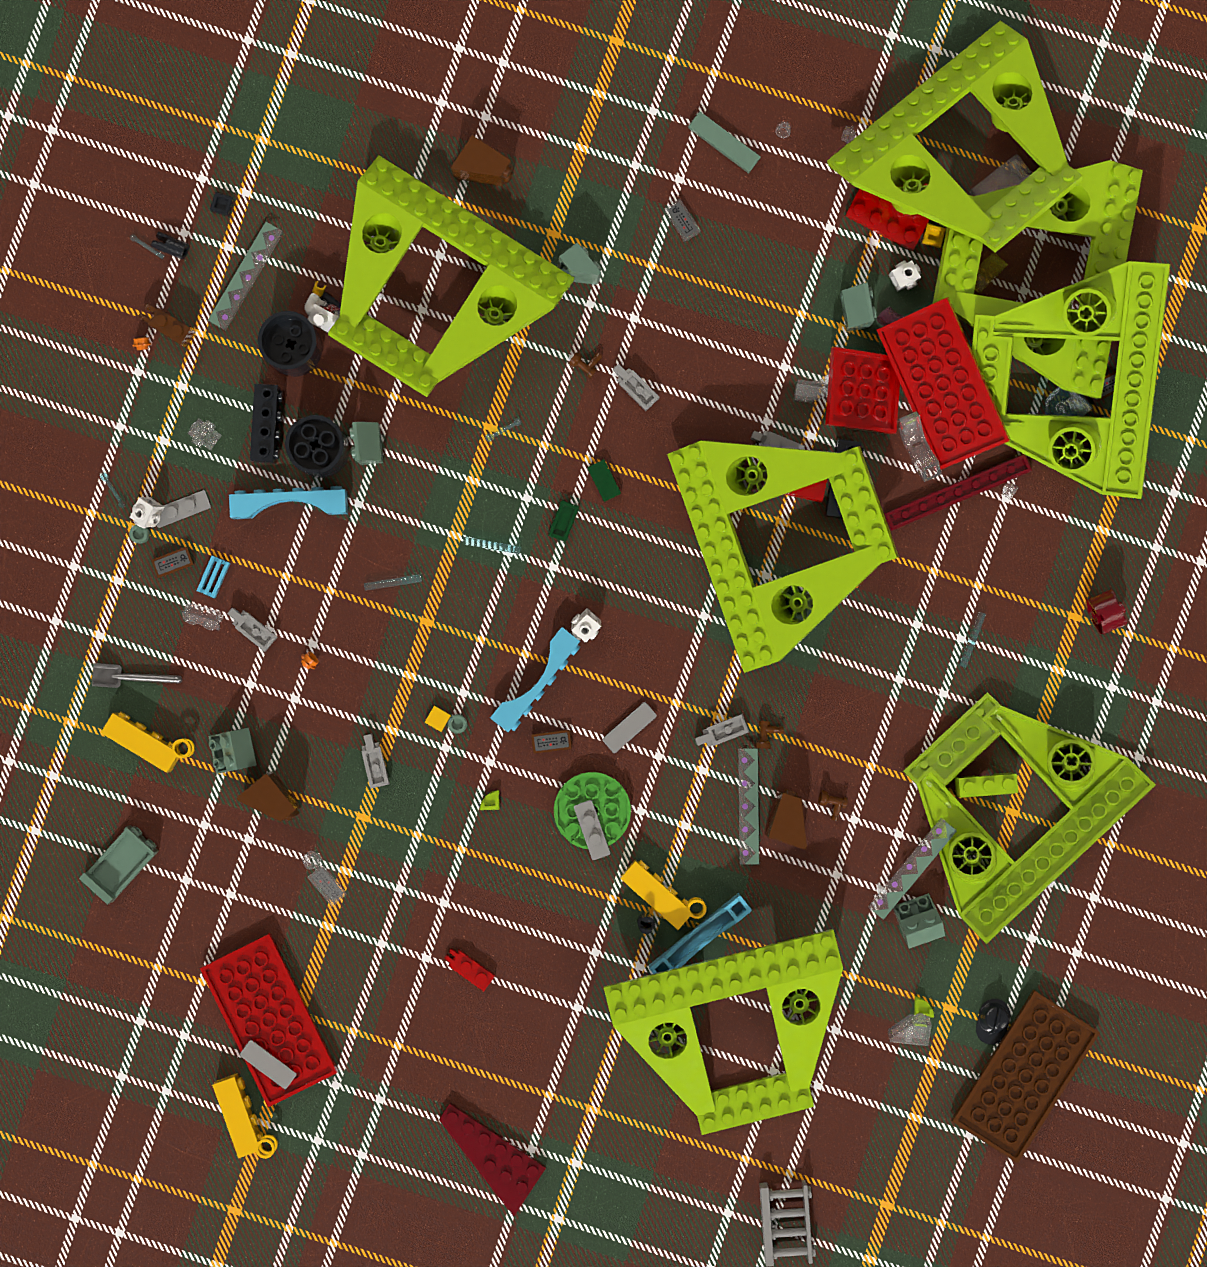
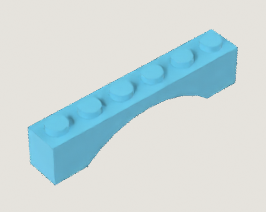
[229,486,348,519]
[490,627,580,732]
[649,893,752,974]

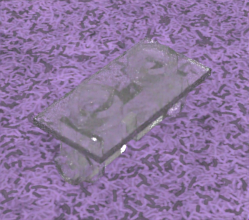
[182,603,224,631]

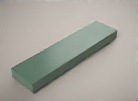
[688,111,761,173]

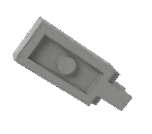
[613,364,660,411]
[751,431,805,449]
[227,608,277,652]
[694,714,749,747]
[361,734,390,789]

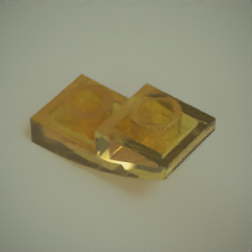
[975,252,1008,293]

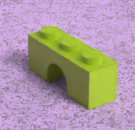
[954,773,1018,798]

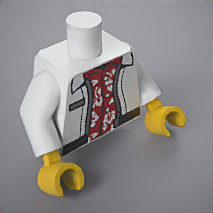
[305,281,340,332]

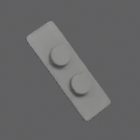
[157,490,211,528]
[602,702,657,753]
[574,800,610,860]
[240,1040,297,1089]

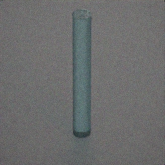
[463,537,521,554]
[364,574,422,591]
[959,612,986,668]

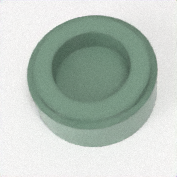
[129,525,150,544]
[448,714,467,734]

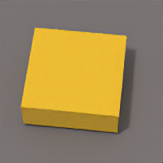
[922,224,946,248]
[425,706,451,732]

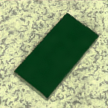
[587,459,621,502]
[548,500,580,543]

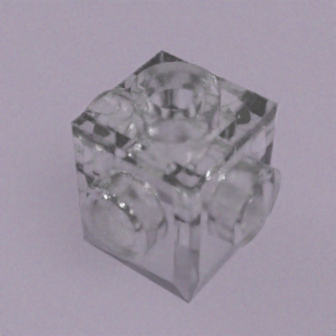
[187,418,222,451]

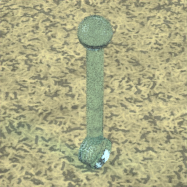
[130,234,164,259]
[485,418,521,442]
[100,473,126,508]

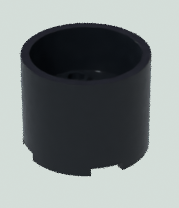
[258,311,323,377]
[285,415,350,478]

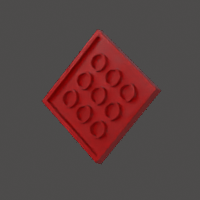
[845,183,930,251]
[825,347,900,434]

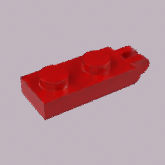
[444,948,495,992]

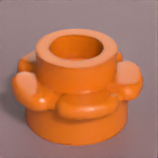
[132,337,152,350]
[301,652,319,669]

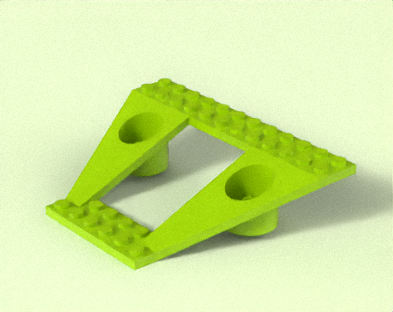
[827,20,1083,253]
[328,155,574,397]
[933,160,1143,398]
[972,261,1170,499]
[667,440,899,673]
[903,692,1156,944]
[604,929,843,1135]

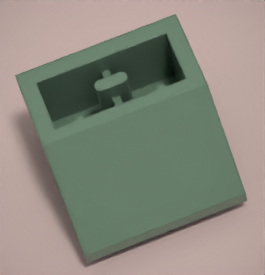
[557,243,602,285]
[840,282,876,332]
[350,422,384,465]
[208,728,257,774]
[893,893,945,949]

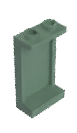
[79,825,159,905]

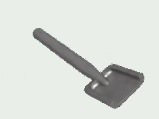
[92,663,183,688]

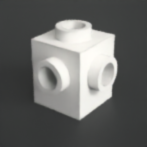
[889,261,921,292]
[130,497,164,528]
[571,608,601,642]

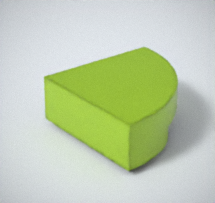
[480,790,500,810]
[914,996,934,1018]

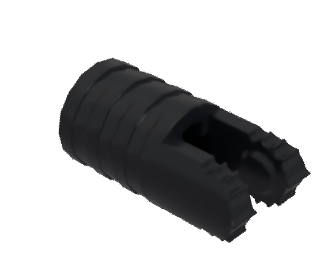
[150,232,189,260]
[637,912,655,934]

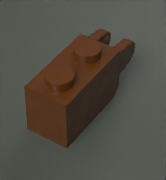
[138,303,196,348]

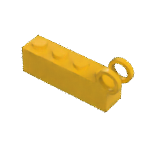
[101,711,195,773]
[620,859,706,930]
[212,1073,278,1159]

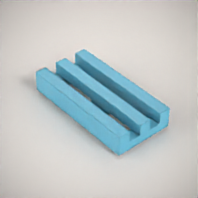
[196,556,231,598]

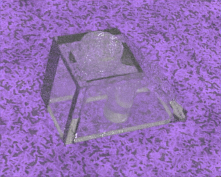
[888,1013,932,1046]

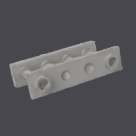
[759,1180,816,1267]

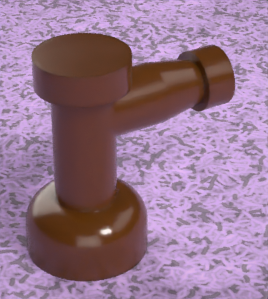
[568,352,602,379]
[756,721,784,749]
[818,790,848,821]

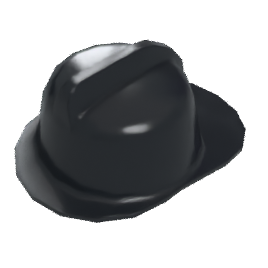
[976,998,1010,1045]

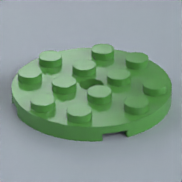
[554,772,631,849]

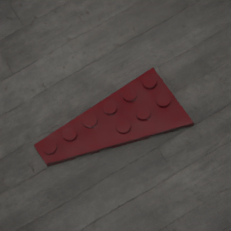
[439,1102,546,1217]

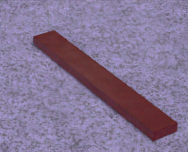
[884,454,1032,531]

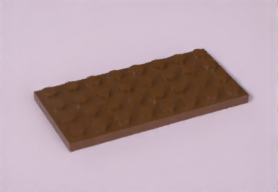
[951,990,1100,1163]

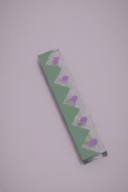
[208,222,283,331]
[738,748,759,864]
[868,818,957,920]

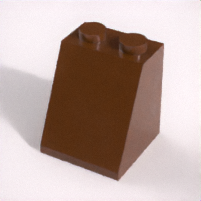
[451,135,513,186]
[236,771,302,822]
[765,789,807,850]

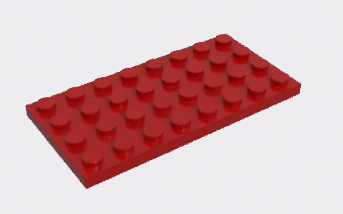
[877,297,1011,470]
[200,933,338,1107]

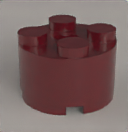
[1085,589,1127,635]

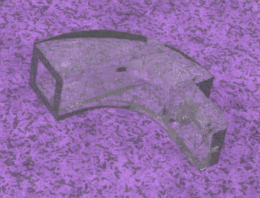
[793,346,842,403]
[899,411,941,482]

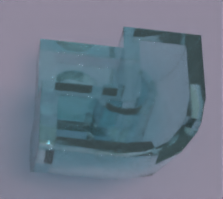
[1044,387,1093,416]

